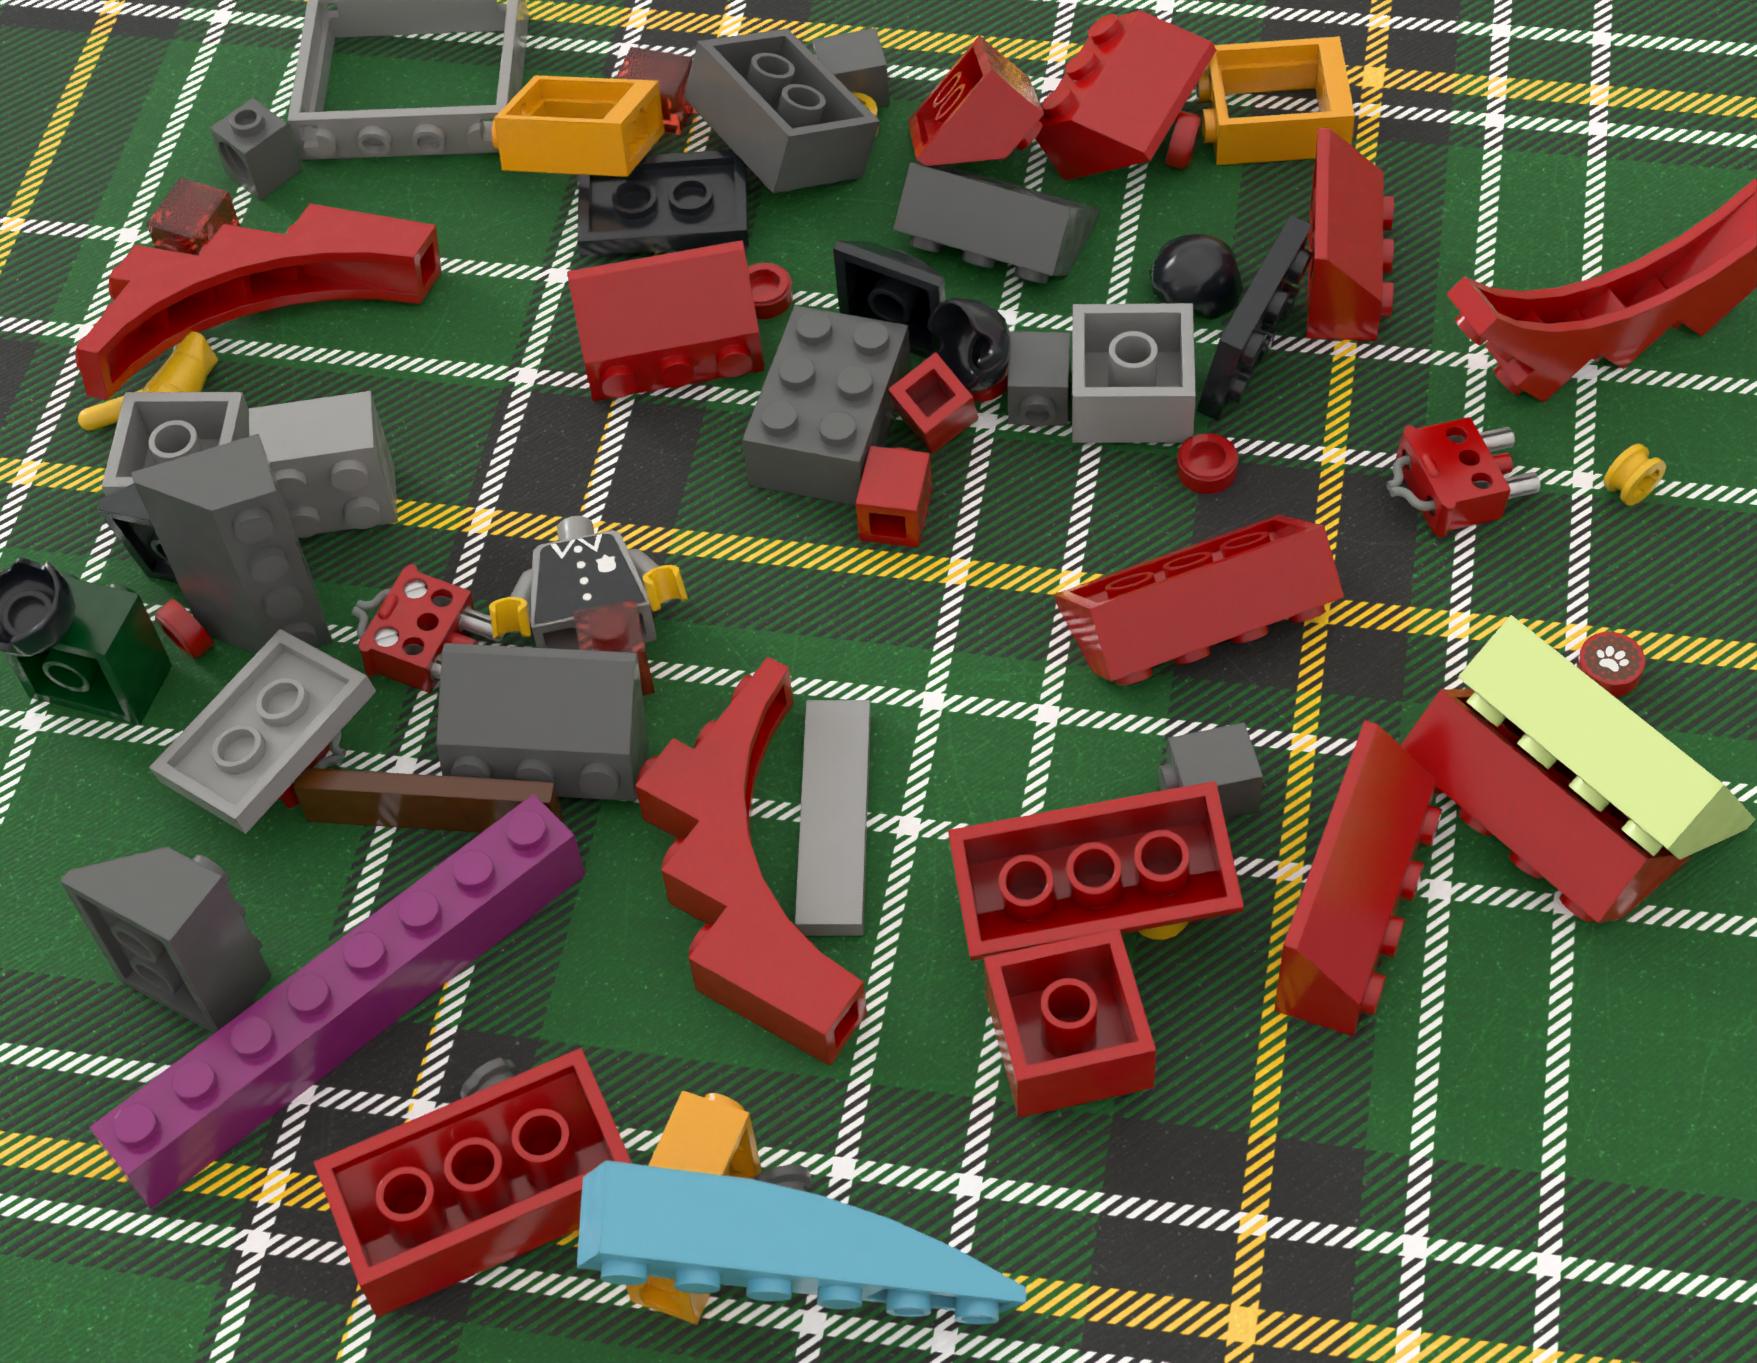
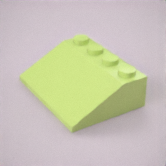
[1458,615,1756,860]

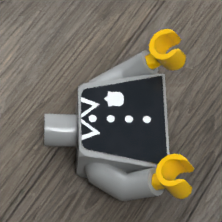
[489,516,688,651]

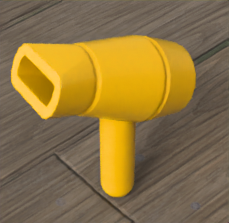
[78,332,218,431]

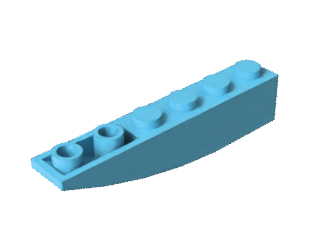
[577,1161,1026,1324]

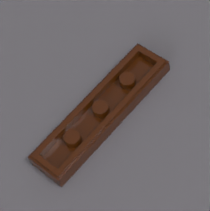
[293,768,563,833]

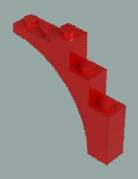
[1446,179,1757,402]
[75,204,442,400]
[635,657,867,1066]

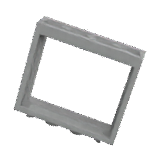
[288,0,529,160]

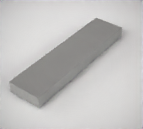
[795,700,871,936]

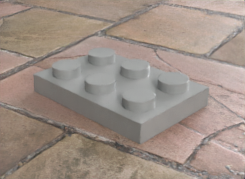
[149,629,376,834]

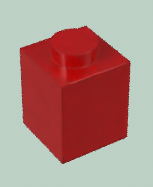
[888,352,979,455]
[856,446,932,548]

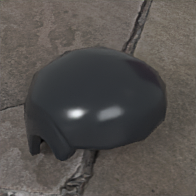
[1149,234,1243,319]
[927,298,1011,393]
[0,557,76,657]

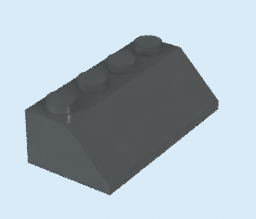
[131,433,333,654]

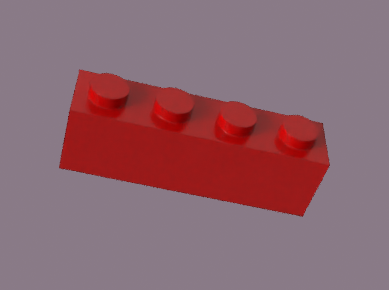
[1054,515,1344,685]
[1400,689,1692,923]
[1274,720,1443,1037]
[948,781,1244,961]
[314,1048,632,1318]

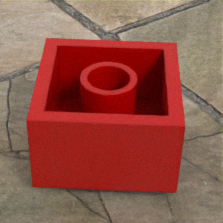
[984,928,1156,1118]

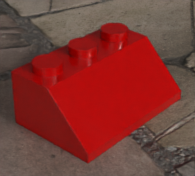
[1035,10,1217,181]
[908,35,1044,166]
[1306,128,1394,341]
[567,240,764,401]

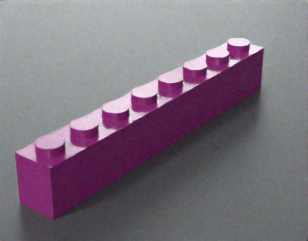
[89,794,586,1210]

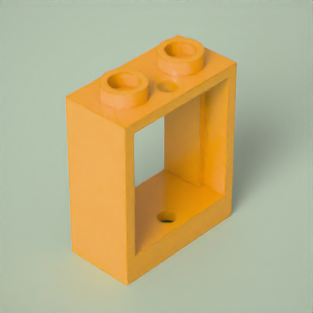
[1196,36,1355,165]
[491,76,664,177]
[626,1090,762,1325]

